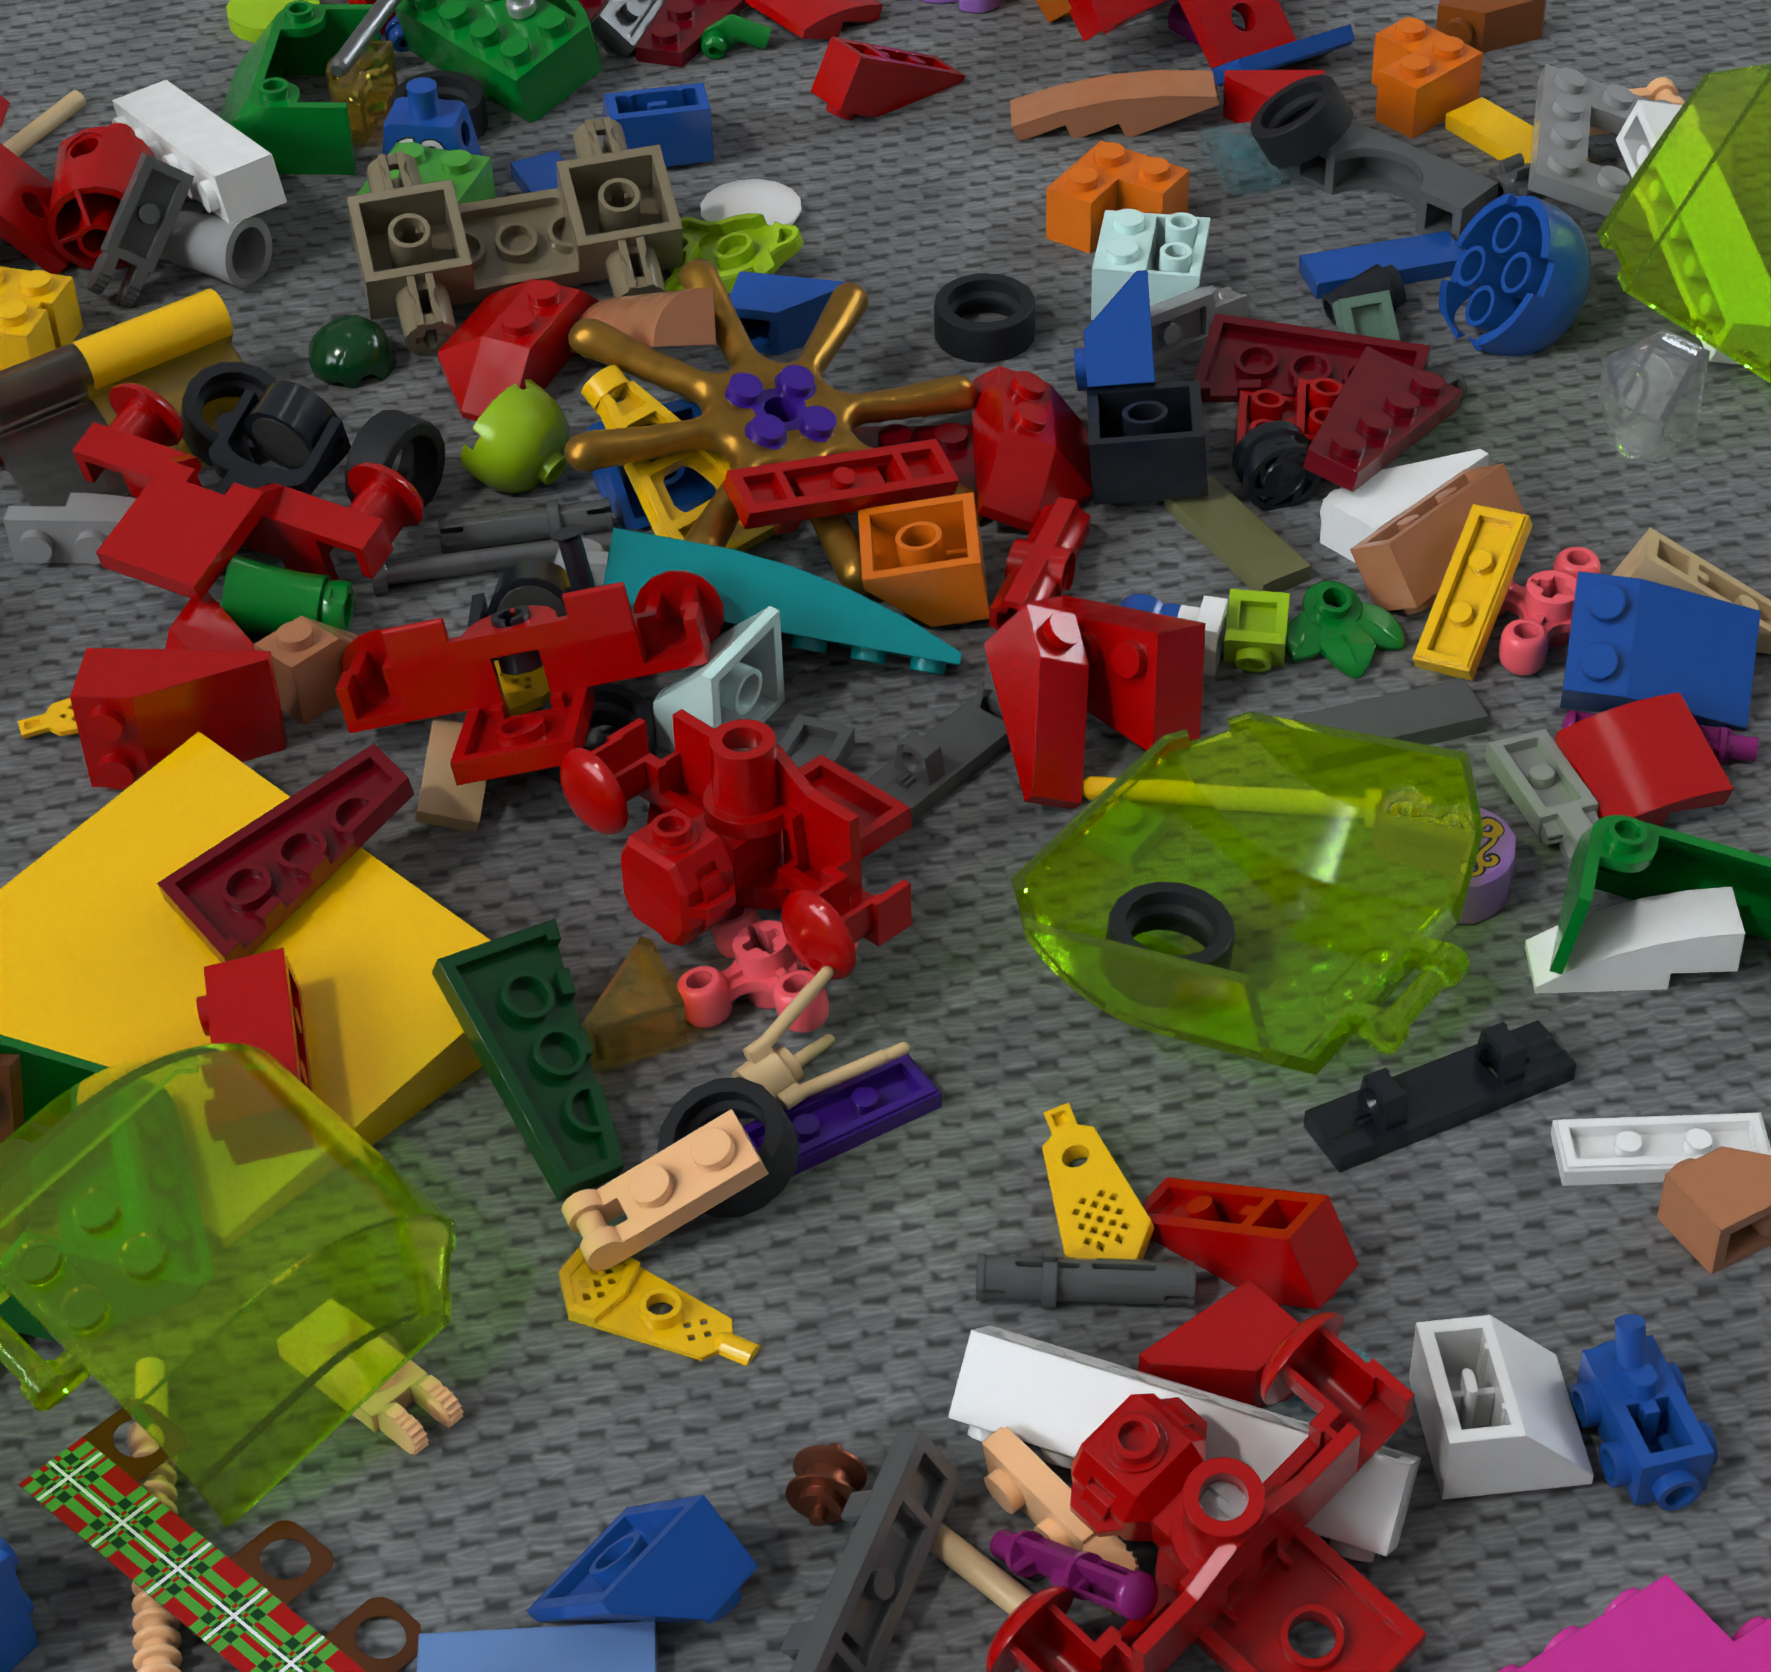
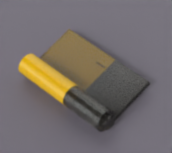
[0,288,244,506]

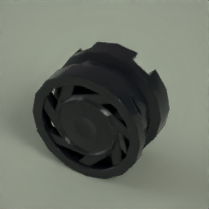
[1232,420,1322,511]

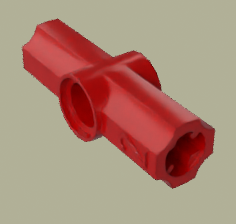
[989,497,1091,631]

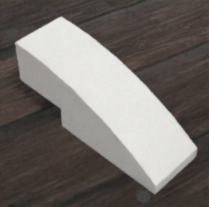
[1525,887,1745,994]

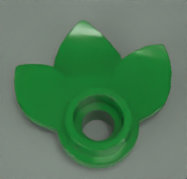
[1286,581,1405,679]

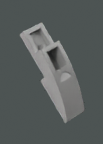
[3,492,231,580]

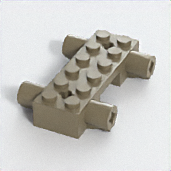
[347,116,683,354]

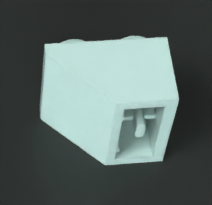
[1091,209,1210,320]

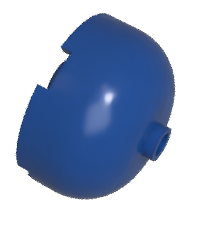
[1439,193,1591,356]

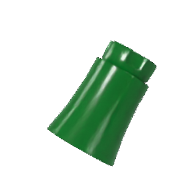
[221,555,354,636]

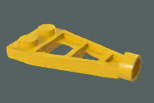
[581,365,776,552]

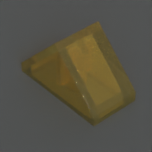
[581,936,688,1073]

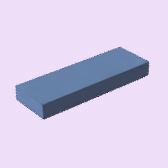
[417,1621,657,1672]

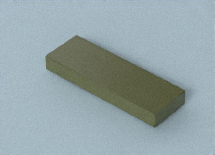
[1164,476,1311,592]

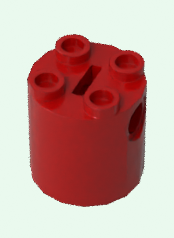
[47,123,156,270]

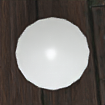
[700,179,801,226]

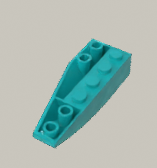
[603,527,962,675]

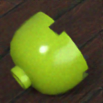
[460,379,569,494]

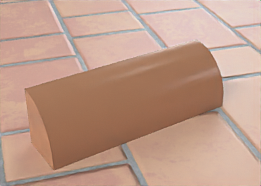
[570,287,716,353]

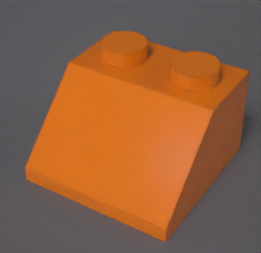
[858,492,989,627]

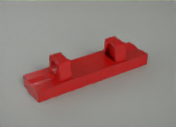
[723,438,960,535]

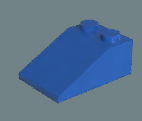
[1560,571,1761,730]

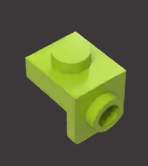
[1224,589,1290,673]

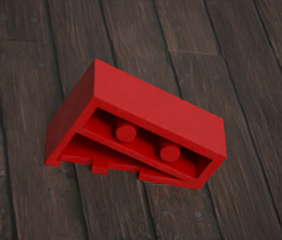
[1017,595,1206,755]

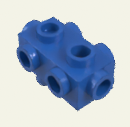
[1570,1314,1718,1511]

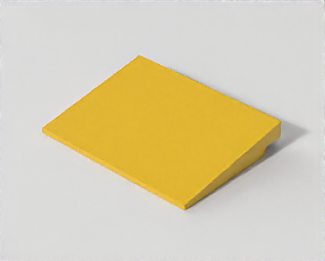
[0,731,491,1250]

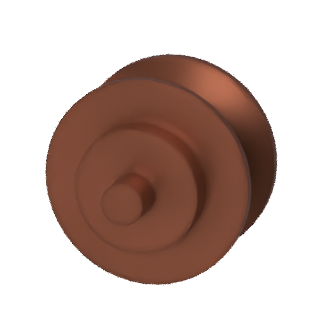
[785,1443,868,1526]

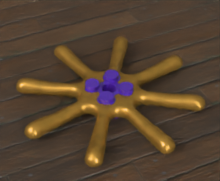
[564,259,984,596]

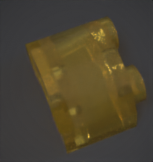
[326,41,398,144]

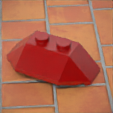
[437,279,599,421]
[972,366,1093,532]

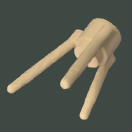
[732,966,910,1111]

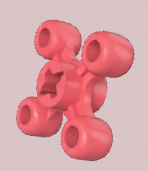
[1498,546,1601,676]
[676,905,859,1033]

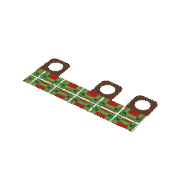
[18,1401,421,1672]

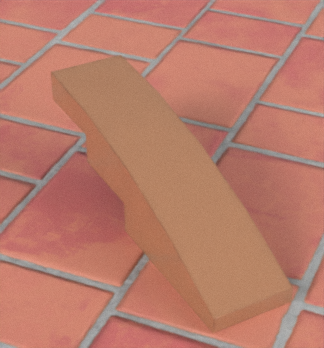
[1010,70,1220,140]

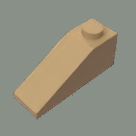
[1612,527,1771,654]

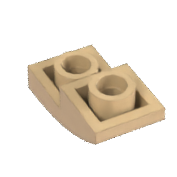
[415,717,487,832]

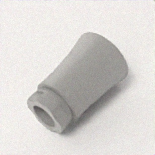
[160,210,272,290]

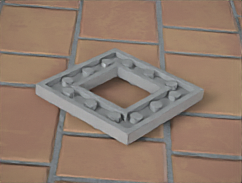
[1528,64,1735,233]

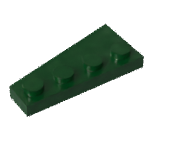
[432,918,625,1201]

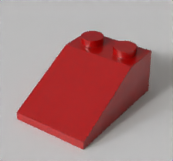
[70,648,288,790]

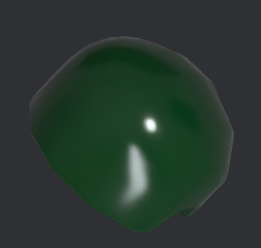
[308,315,397,388]

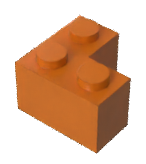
[1371,16,1483,139]
[1046,140,1190,253]

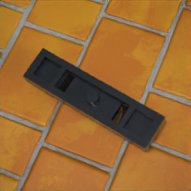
[1304,1020,1577,1173]

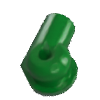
[700,14,772,59]

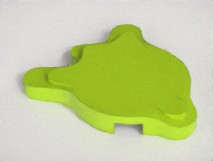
[664,213,804,294]

